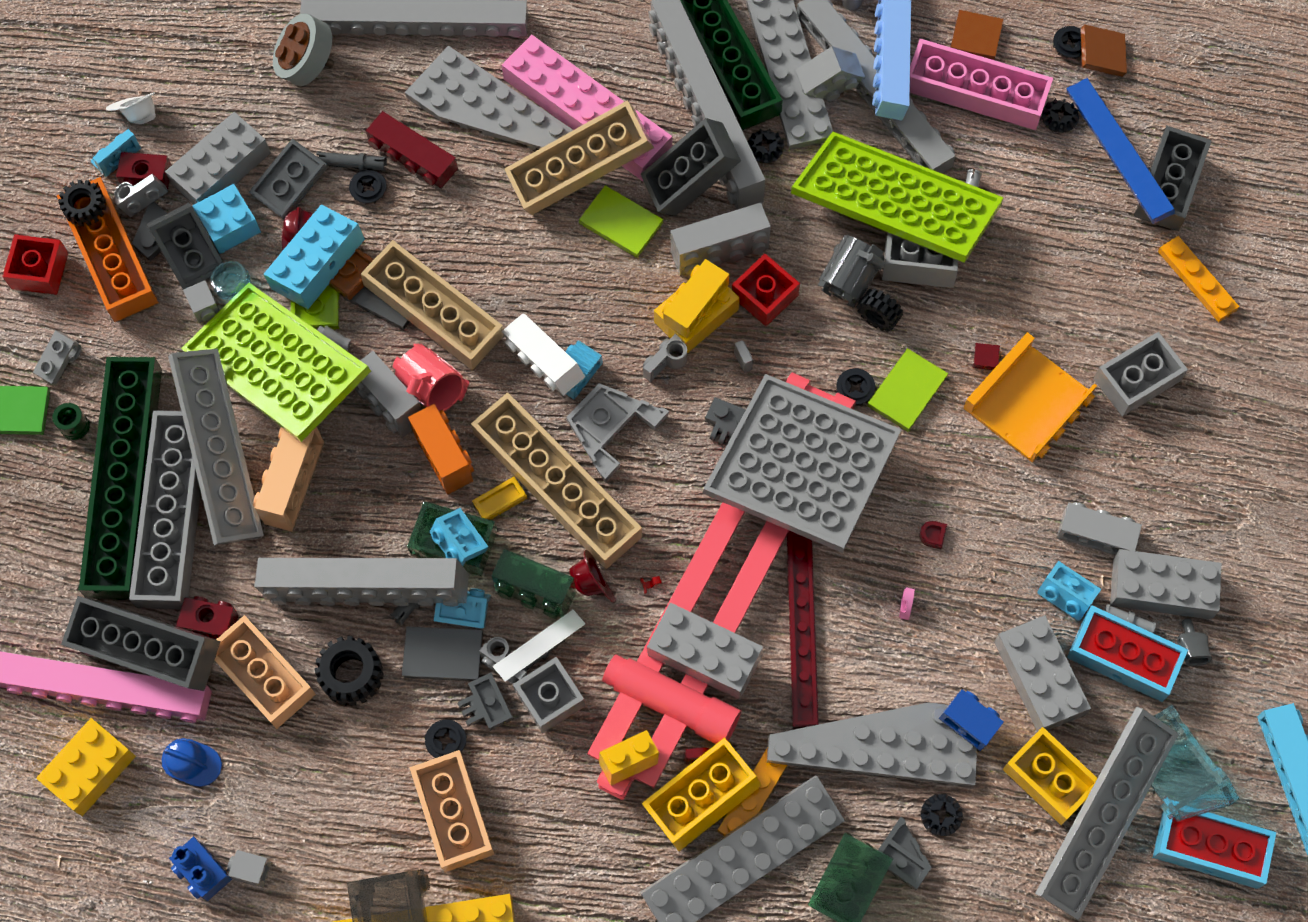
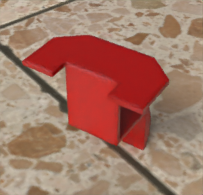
[640,576,662,594]

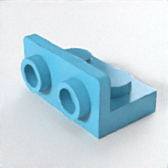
[91,129,141,177]
[430,508,488,566]
[1037,561,1101,621]
[434,588,491,629]

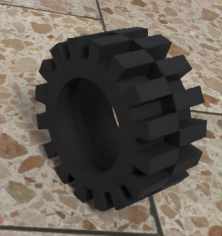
[58,180,106,227]
[856,289,903,332]

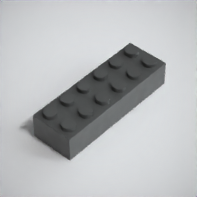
[61,596,221,691]

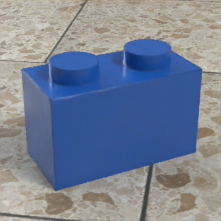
[938,689,1004,751]

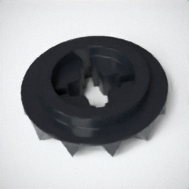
[1053,26,1082,60]
[1042,98,1079,133]
[747,128,784,163]
[349,170,387,205]
[836,368,875,406]
[425,719,466,758]
[921,794,963,836]

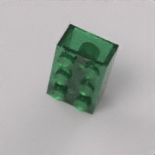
[407,501,498,577]
[491,549,576,619]
[808,832,894,922]

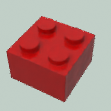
[2,234,68,295]
[732,254,800,326]

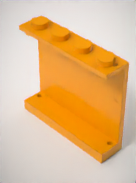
[963,332,1097,463]

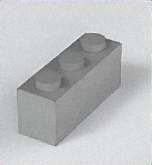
[1056,502,1142,555]

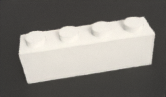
[502,313,585,396]

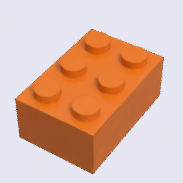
[408,404,474,495]

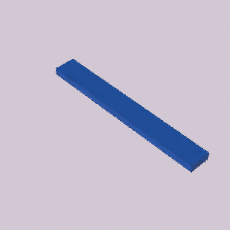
[1066,78,1175,224]

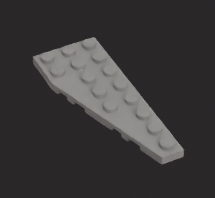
[405,46,573,150]
[767,702,977,787]

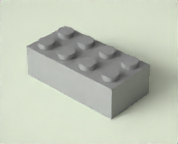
[165,112,271,205]
[670,202,771,276]
[1110,549,1222,620]
[647,602,763,700]
[994,615,1091,732]

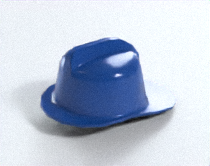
[161,738,222,787]

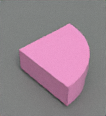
[899,588,915,620]

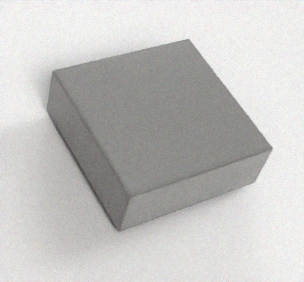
[734,340,753,373]

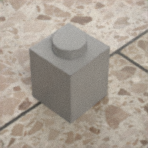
[183,280,220,323]
[227,850,272,888]

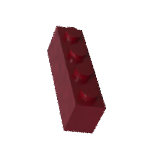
[366,111,458,189]

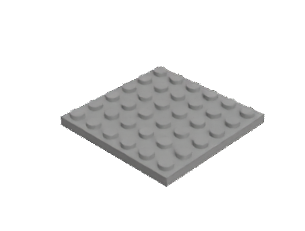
[703,374,902,553]

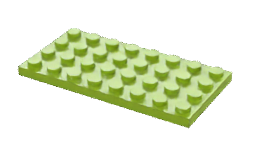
[791,132,1004,263]
[181,283,371,442]

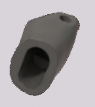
[1177,618,1212,666]

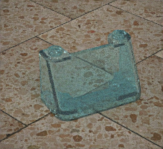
[1151,705,1240,821]

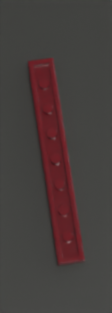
[787,531,819,728]

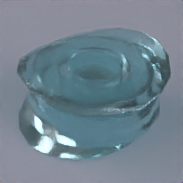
[210,261,251,300]

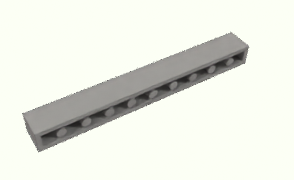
[300,0,528,37]
[797,0,956,173]

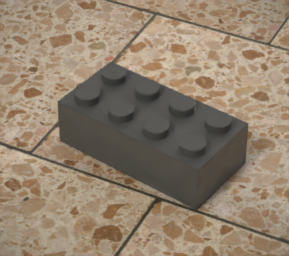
[640,118,741,216]
[1134,125,1212,232]

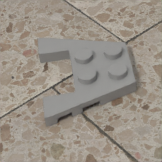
[566,383,669,482]

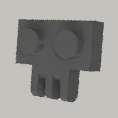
[705,397,746,444]
[457,673,513,731]

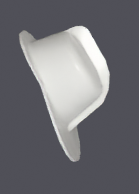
[106,92,156,124]

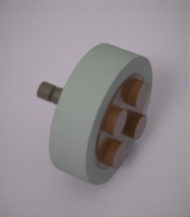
[273,13,334,86]

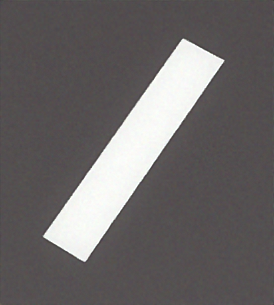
[492,610,585,681]

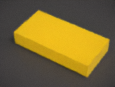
[472,476,527,523]

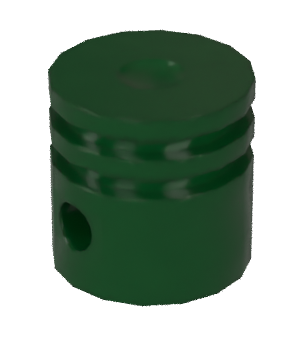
[52,403,90,441]

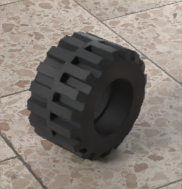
[315,636,383,706]

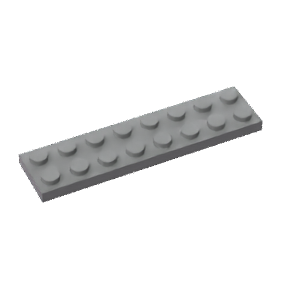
[745,0,833,150]
[168,348,264,546]
[1035,707,1179,920]
[640,776,845,922]

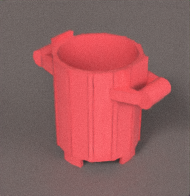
[392,343,470,411]

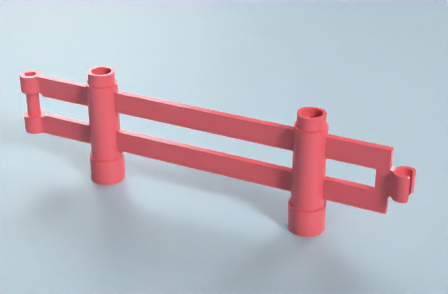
[587,372,856,800]

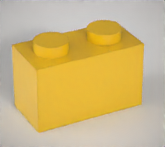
[599,730,659,786]

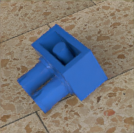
[169,836,232,901]

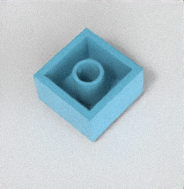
[192,184,261,254]

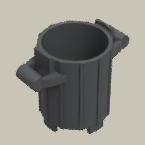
[818,235,885,308]

